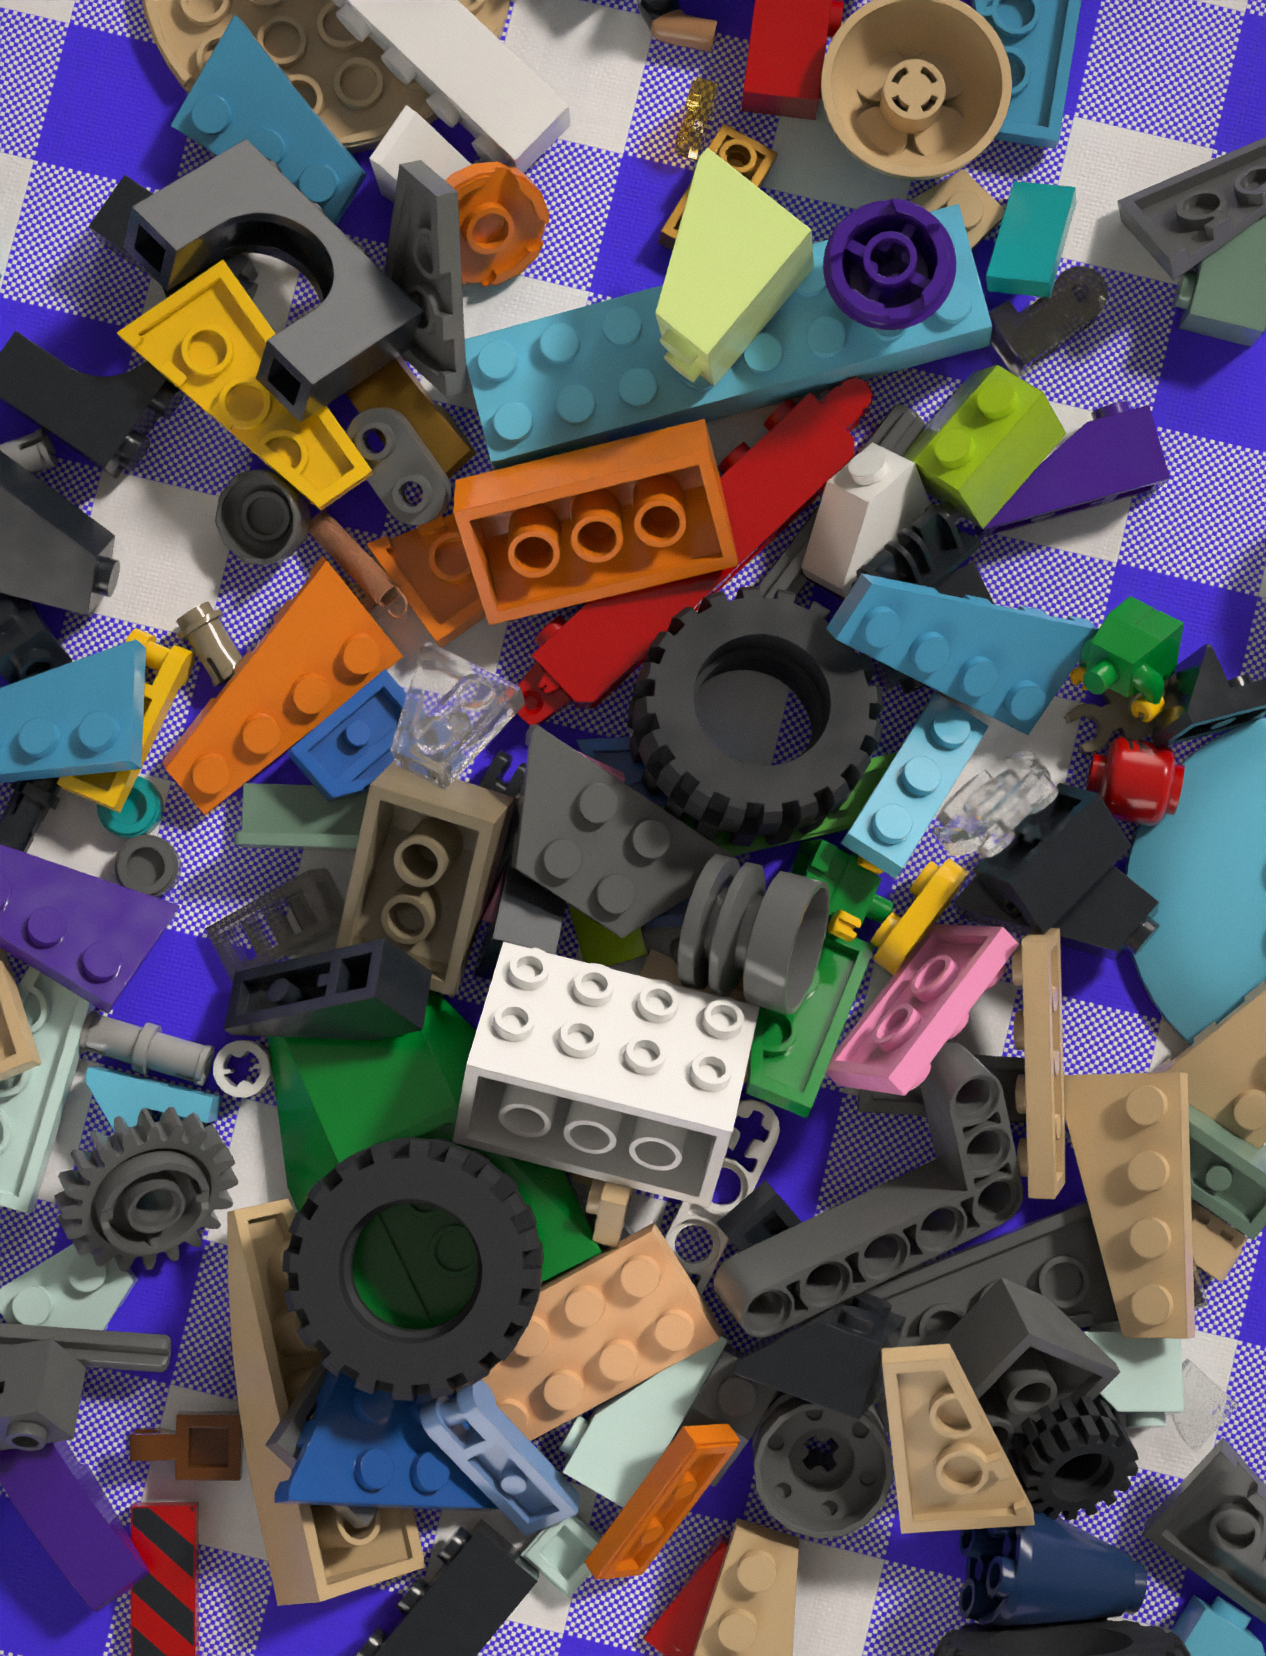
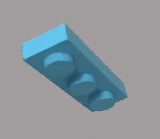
[840,692,989,878]

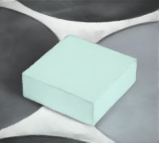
[521,1514,602,1598]

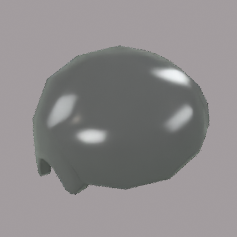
[215,469,311,565]

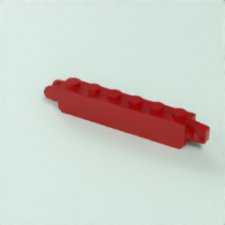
[507,376,874,726]

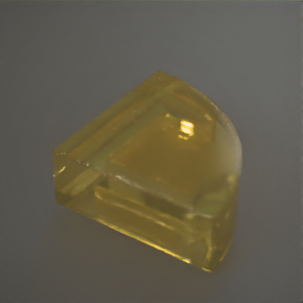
[675,77,718,161]

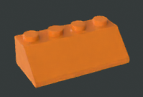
[453,419,739,626]

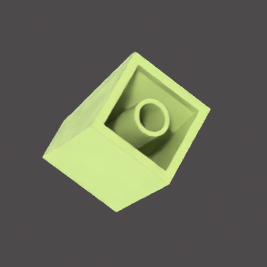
[655,147,814,387]

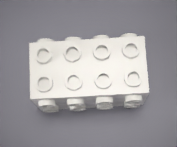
[453,942,760,1208]

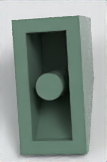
[1173,217,1266,347]

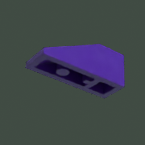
[974,401,1170,539]

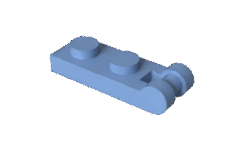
[420,1380,580,1536]

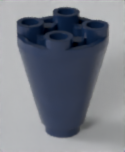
[959,1510,1147,1627]

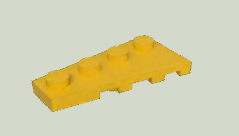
[117,260,373,511]

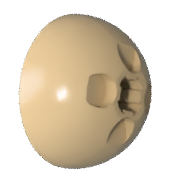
[821,0,1012,181]

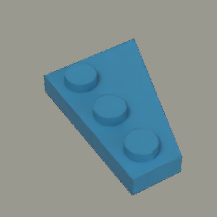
[970,0,1081,149]
[171,15,367,226]

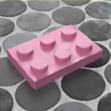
[826,924,1019,1096]

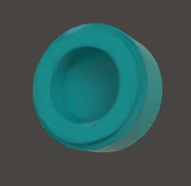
[97,776,164,839]

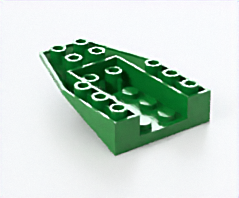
[268,989,603,1329]

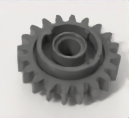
[54,1107,238,1272]

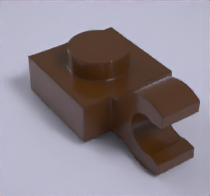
[130,1411,243,1481]

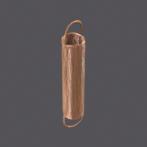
[308,502,408,619]

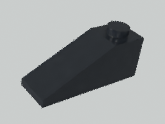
[224,938,432,1041]

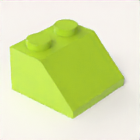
[902,365,1067,529]

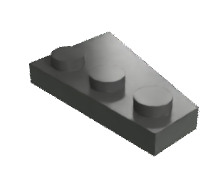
[1117,137,1266,281]
[384,160,467,398]

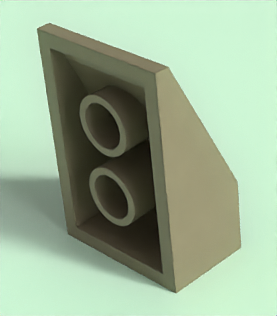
[335,760,516,997]

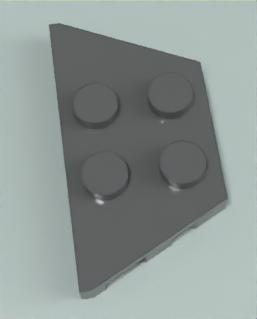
[511,724,740,938]

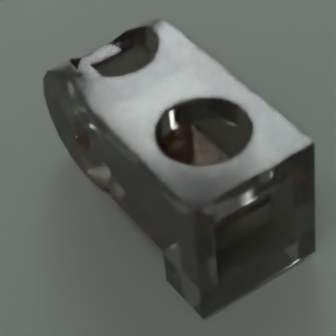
[989,266,1108,377]

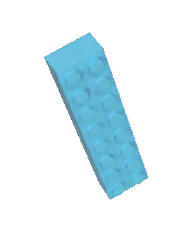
[465,204,992,470]

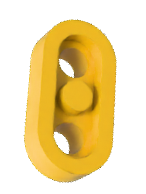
[870,858,970,976]

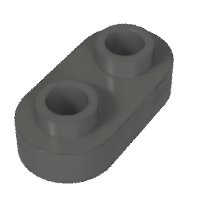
[347,407,451,525]

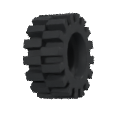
[1008,1396,1139,1520]

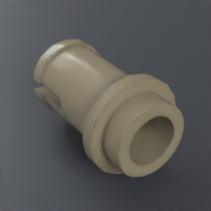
[176,602,243,687]

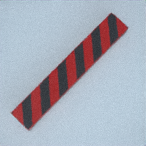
[131,1502,199,1656]

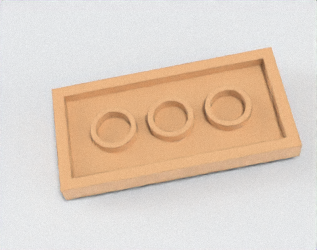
[455,1222,722,1441]

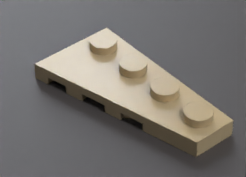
[1064,1072,1195,1339]
[692,1518,799,1656]

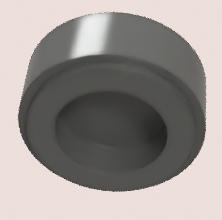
[114,835,181,898]

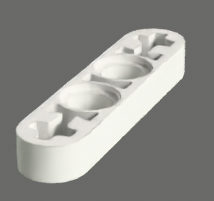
[664,1099,780,1296]

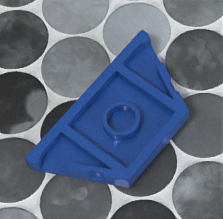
[275,1371,500,1511]

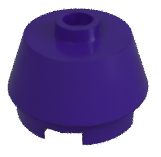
[823,199,957,330]

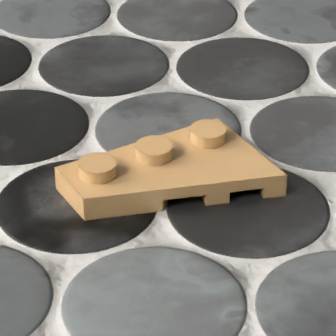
[882,1344,1035,1534]

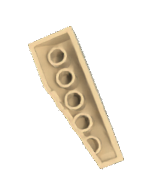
[227,1198,426,1606]

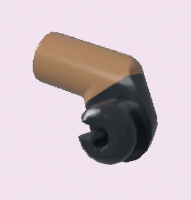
[637,0,717,52]

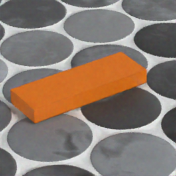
[584,1423,741,1580]

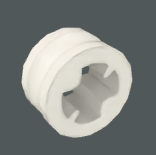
[213,1040,273,1098]

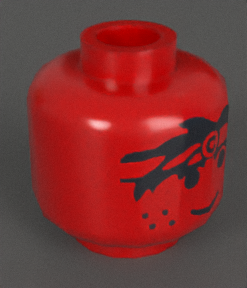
[1086,737,1185,826]

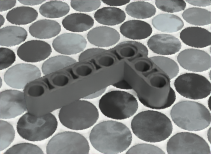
[714,1042,1023,1338]

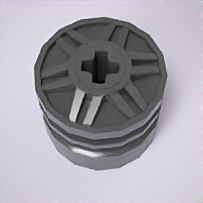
[677,854,830,1014]
[752,1390,893,1539]

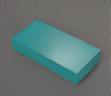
[986,181,1077,298]

